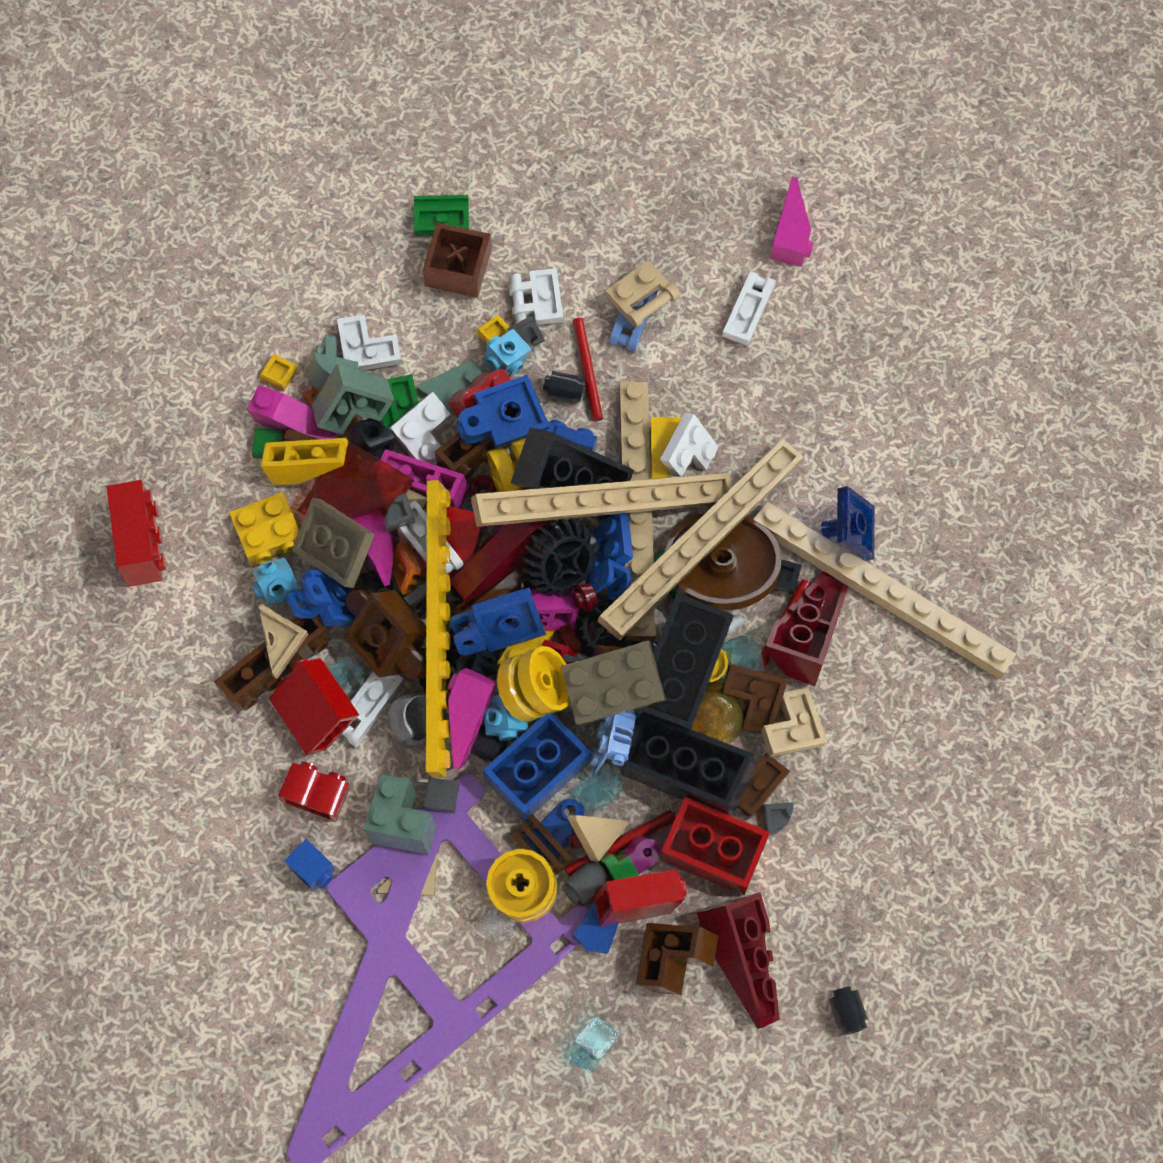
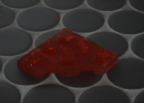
[297,441,414,519]

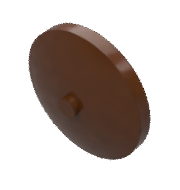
[665,513,782,610]

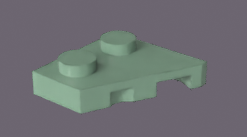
[417,360,488,418]

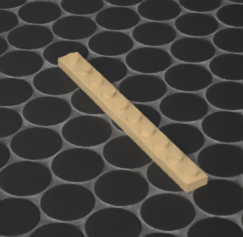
[619,381,656,641]
[598,439,804,640]
[471,473,732,527]
[753,501,1016,680]

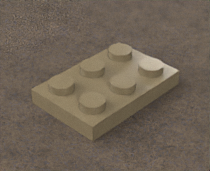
[292,498,375,588]
[561,641,666,726]

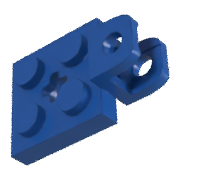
[456,375,550,449]
[585,513,633,601]
[286,570,355,626]
[450,587,546,655]

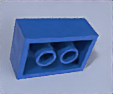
[483,713,591,822]

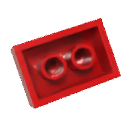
[106,480,166,587]
[660,796,770,896]

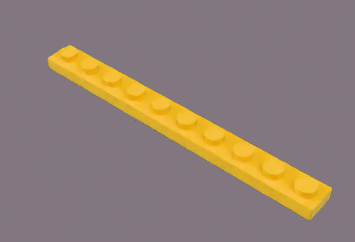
[426,480,450,778]

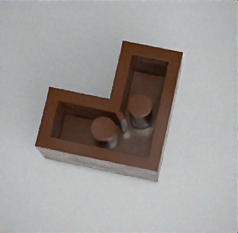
[636,923,718,995]

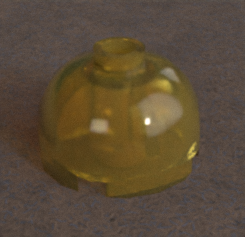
[691,689,744,744]

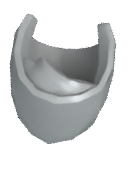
[387,693,426,748]

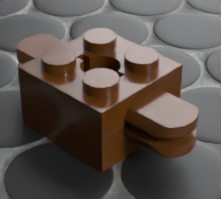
[344,588,426,680]

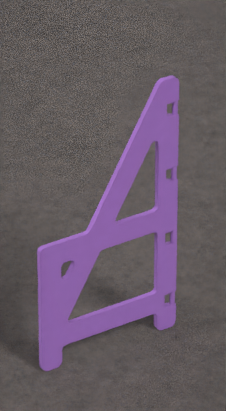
[287,773,589,1163]

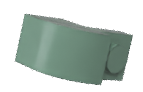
[306,334,358,391]

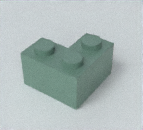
[312,363,394,435]
[363,774,437,855]

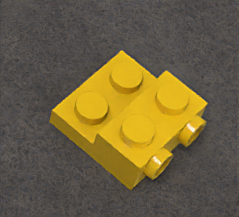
[229,492,300,566]

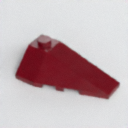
[450,520,557,603]
[765,571,849,686]
[697,892,780,1029]

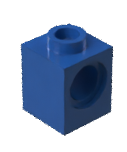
[284,839,335,892]

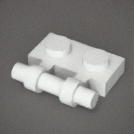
[509,268,563,325]

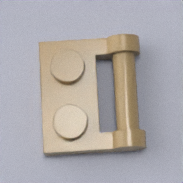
[605,260,680,328]

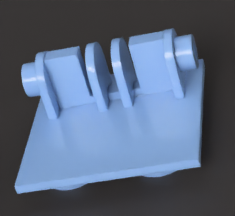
[589,710,636,778]

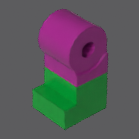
[599,836,660,881]

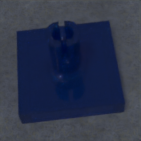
[821,486,875,561]

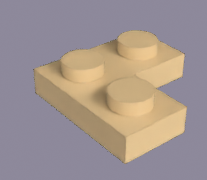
[761,687,827,757]

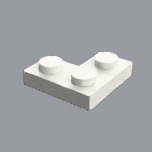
[337,314,402,371]
[388,392,451,465]
[660,413,718,477]

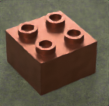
[423,223,491,298]

